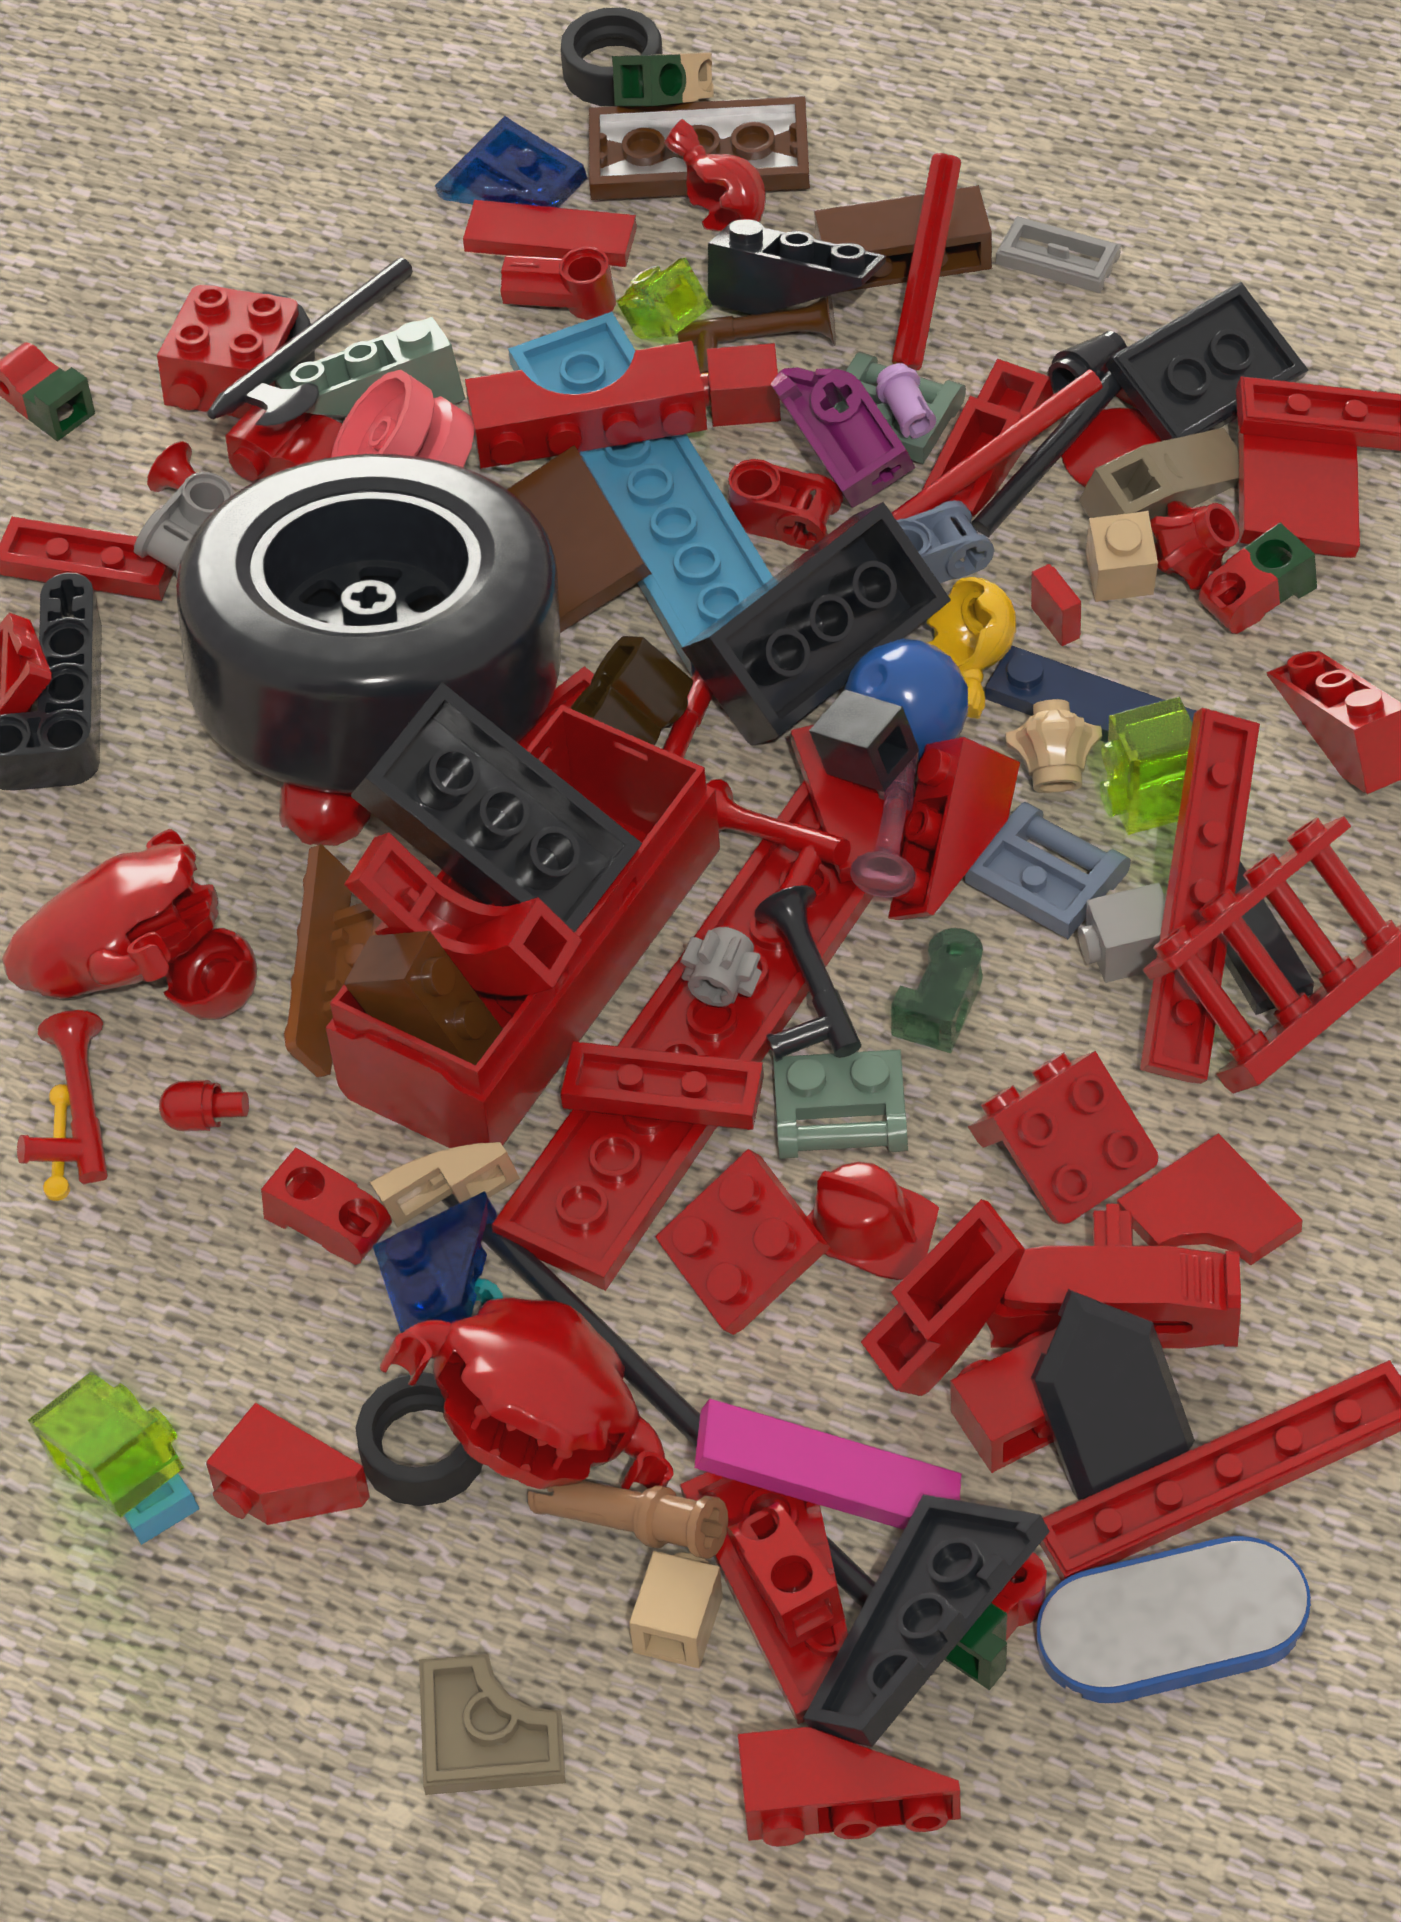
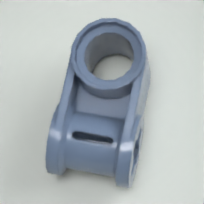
[896,500,995,584]

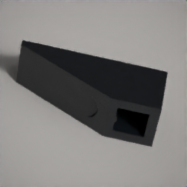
[707,219,886,315]

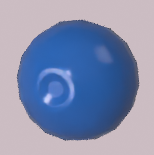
[845,639,968,765]

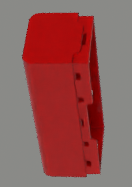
[326,705,720,1148]

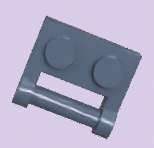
[965,802,1131,939]

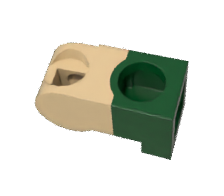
[612,52,714,106]

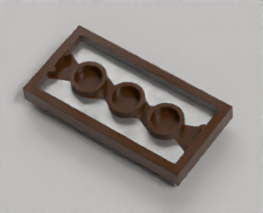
[589,96,810,200]

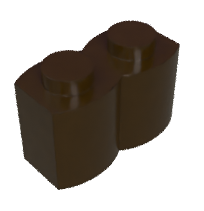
[570,636,694,745]

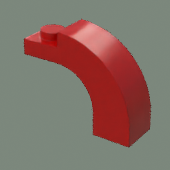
[344,832,582,996]

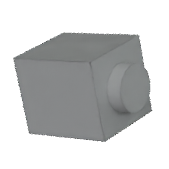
[1078,882,1166,983]

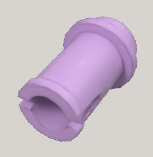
[876,363,936,439]

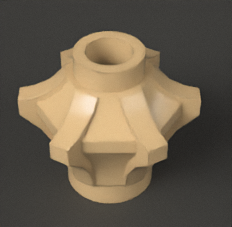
[1005,699,1102,793]

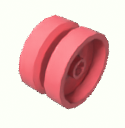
[331,370,475,467]

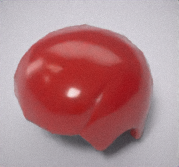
[279,782,371,846]
[164,928,257,1020]

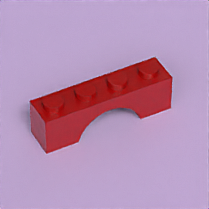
[465,341,707,469]

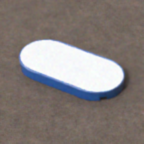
[1037,1536,1311,1703]

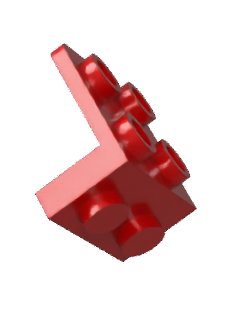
[157,285,299,419]
[968,1051,1159,1224]

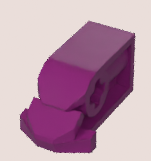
[771,367,916,508]

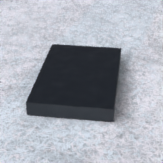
[1105,281,1309,441]

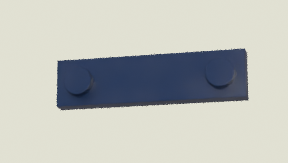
[985,646,1197,771]

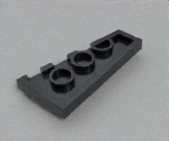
[803,1495,1050,1747]

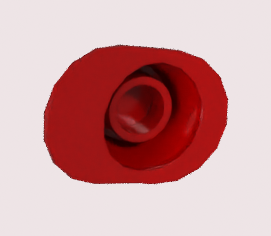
[807,1162,939,1280]

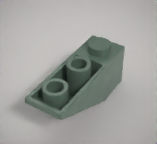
[275,317,465,416]

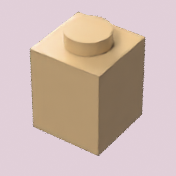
[1086,511,1158,602]
[629,1551,723,1669]

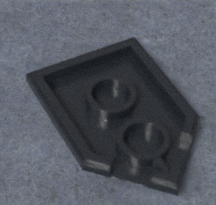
[1031,1289,1195,1500]

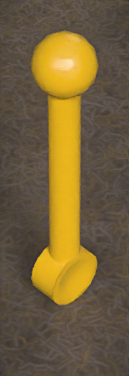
[43,1084,70,1201]

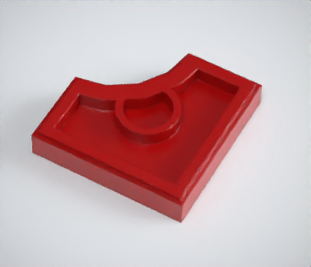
[1117,1133,1303,1265]

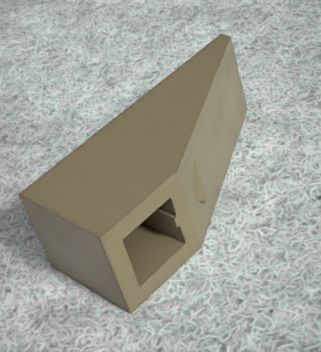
[1079,428,1239,520]

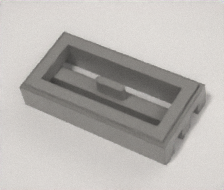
[996,216,1121,293]

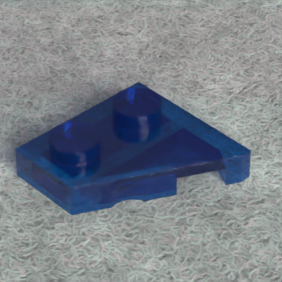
[435,116,588,208]
[373,1191,497,1333]

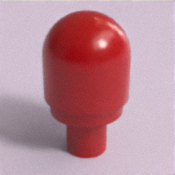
[159,1080,249,1132]

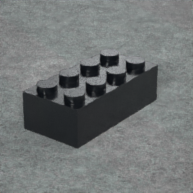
[681,502,951,746]
[351,682,642,932]

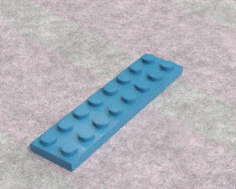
[508,312,773,676]

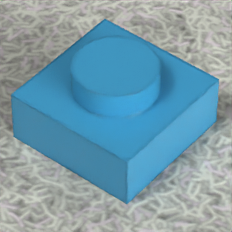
[105,1451,200,1545]

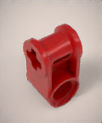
[728,459,844,550]

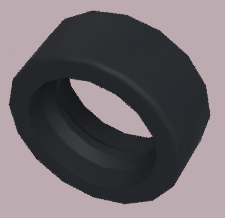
[560,8,663,106]
[355,1372,483,1507]

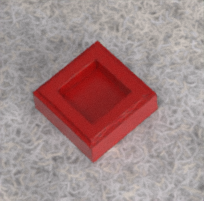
[1031,564,1081,646]

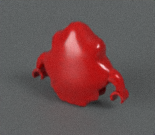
[2,829,219,999]
[380,1298,674,1490]

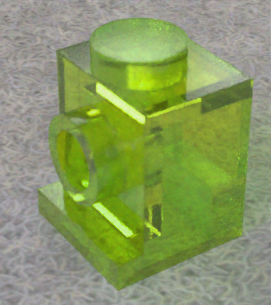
[616,258,712,339]

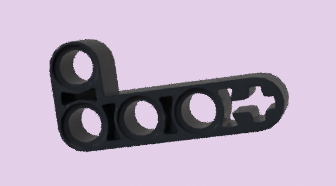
[0,572,102,791]

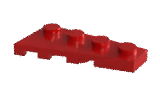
[680,1472,848,1725]

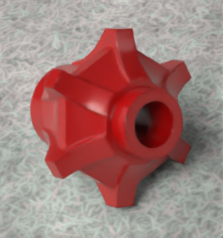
[1150,501,1239,590]

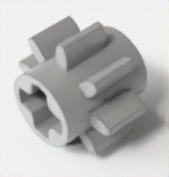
[680,927,762,1006]

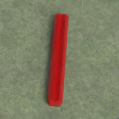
[892,153,961,370]

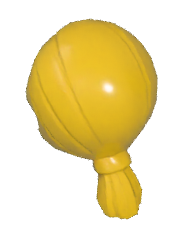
[927,577,1017,719]

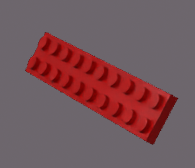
[492,780,911,1291]

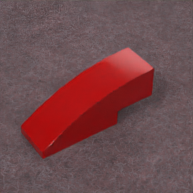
[921,358,1054,517]
[861,1199,1025,1396]

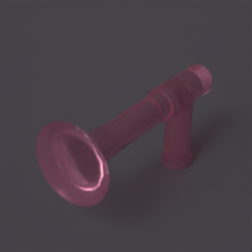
[850,752,919,898]

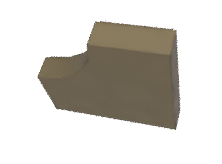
[419,1654,566,1795]

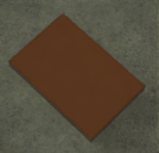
[507,445,651,633]

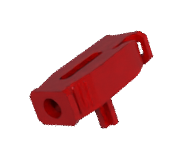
[986,1203,1241,1349]

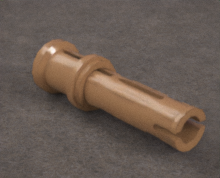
[528,1481,728,1559]

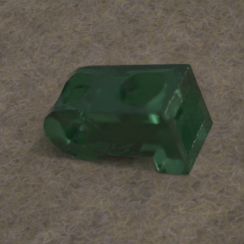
[891,928,983,1053]

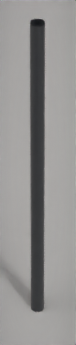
[441,1194,876,1607]

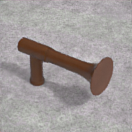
[677,295,836,373]

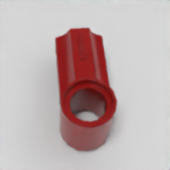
[500,247,616,320]

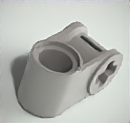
[134,472,234,578]

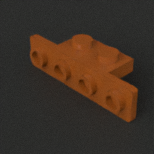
[284,844,382,1077]

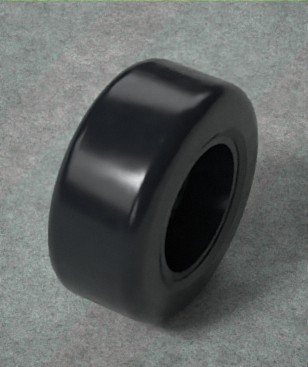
[176,454,561,794]

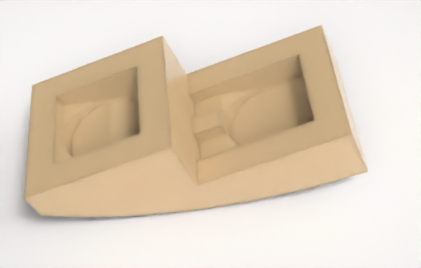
[370,1142,520,1228]

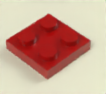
[655,1149,831,1335]

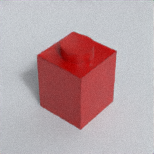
[700,343,781,427]

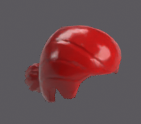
[664,119,766,231]

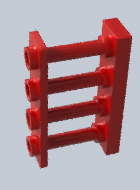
[1143,816,1401,1094]

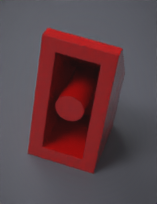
[206,1403,370,1525]

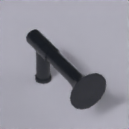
[754,885,862,1062]

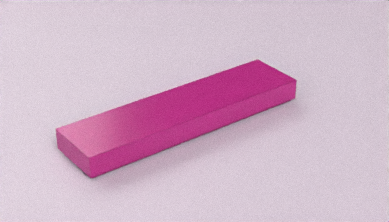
[694,1399,962,1530]

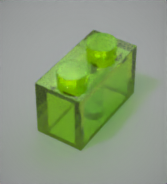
[1100,696,1193,835]
[28,1372,184,1518]

